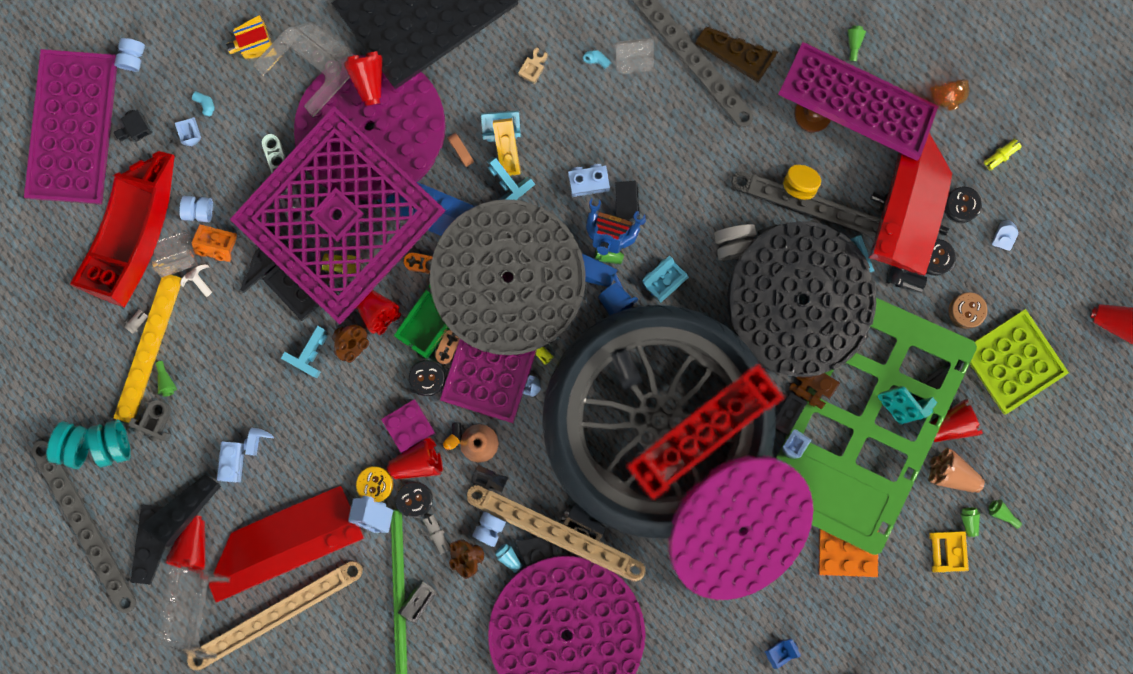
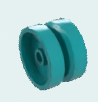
[87,419,131,468]
[47,421,90,469]

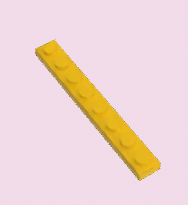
[114,272,182,423]

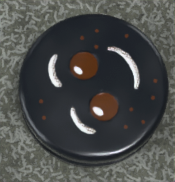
[944,186,982,223]
[926,239,956,276]
[409,360,445,396]
[396,482,433,518]

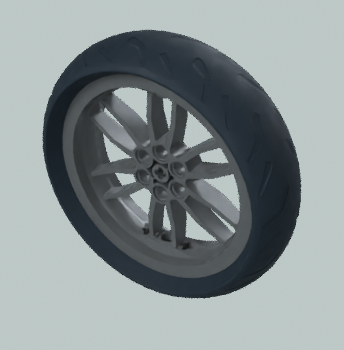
[542,305,776,539]

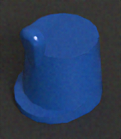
[598,274,638,316]

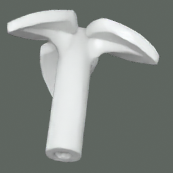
[181,265,212,297]

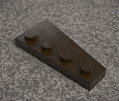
[695,26,778,83]

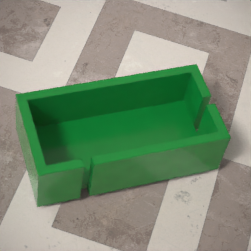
[394,285,449,360]

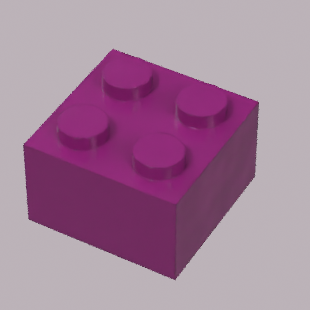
[381,399,436,453]

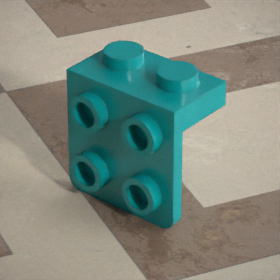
[878,386,937,424]

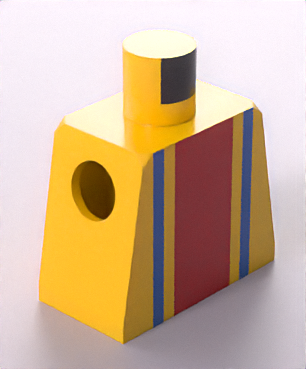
[226,15,275,59]

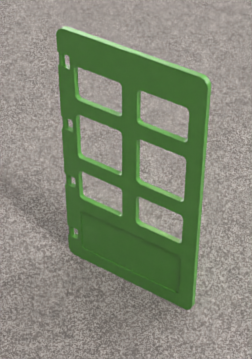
[777,298,977,555]

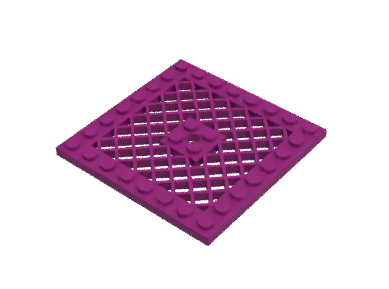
[230,106,446,324]

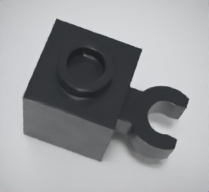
[113,109,153,142]

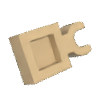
[518,48,547,84]

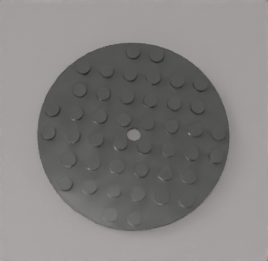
[430,200,585,355]

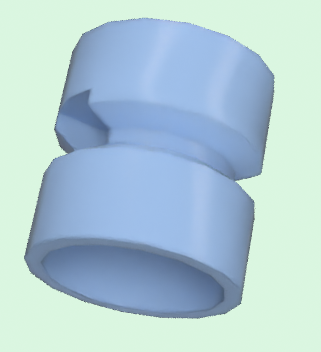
[114,38,145,72]
[180,195,213,223]
[472,511,506,547]

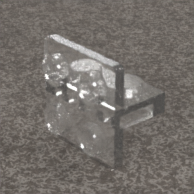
[613,38,654,75]

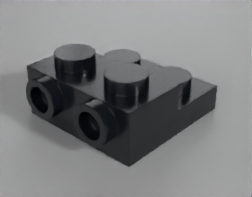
[561,504,606,541]

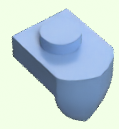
[175,117,201,146]
[992,220,1018,251]
[523,375,541,397]
[243,428,274,456]
[782,429,811,459]

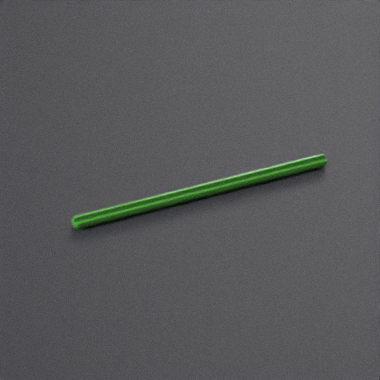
[391,509,407,674]

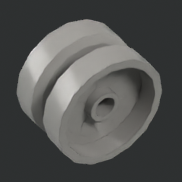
[714,224,757,261]

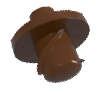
[794,104,831,133]
[332,325,369,363]
[449,539,484,579]

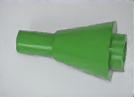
[848,26,866,62]
[155,361,177,397]
[988,499,1022,529]

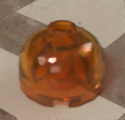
[930,79,970,111]

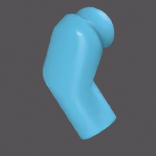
[583,50,611,69]
[192,91,215,116]

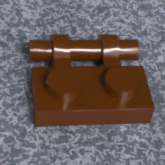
[789,373,840,410]

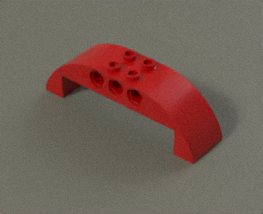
[628,365,784,499]

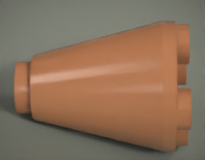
[460,424,499,463]
[928,448,985,493]

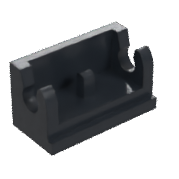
[615,180,640,221]

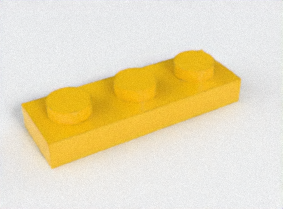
[493,118,521,176]

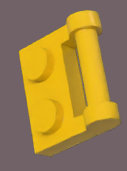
[929,531,969,572]

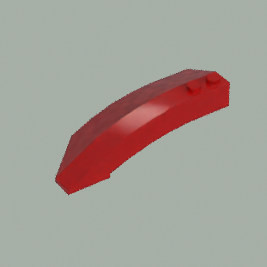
[869,133,952,276]
[70,151,175,308]
[209,486,364,603]

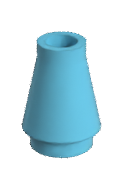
[495,544,523,573]

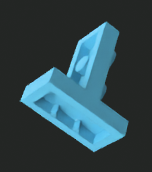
[486,157,535,200]
[281,326,327,378]

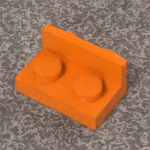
[192,225,237,262]

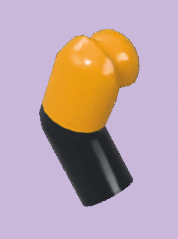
[443,423,462,450]

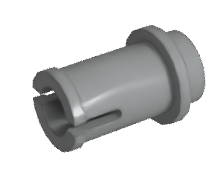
[124,309,148,334]

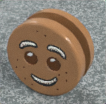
[948,292,988,329]

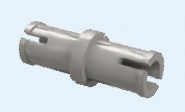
[422,515,451,555]

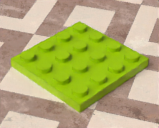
[970,309,1069,415]

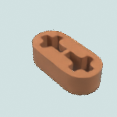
[447,133,474,167]
[435,330,460,364]

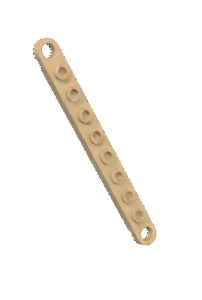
[467,485,645,581]
[187,561,363,670]

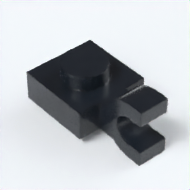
[471,465,508,493]

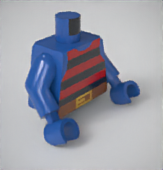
[586,198,646,255]

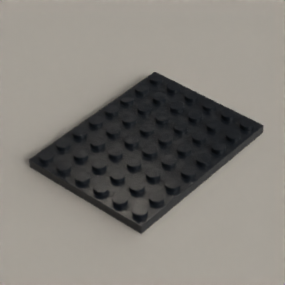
[331,0,518,90]

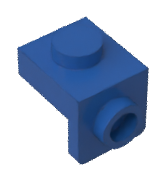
[765,638,801,669]

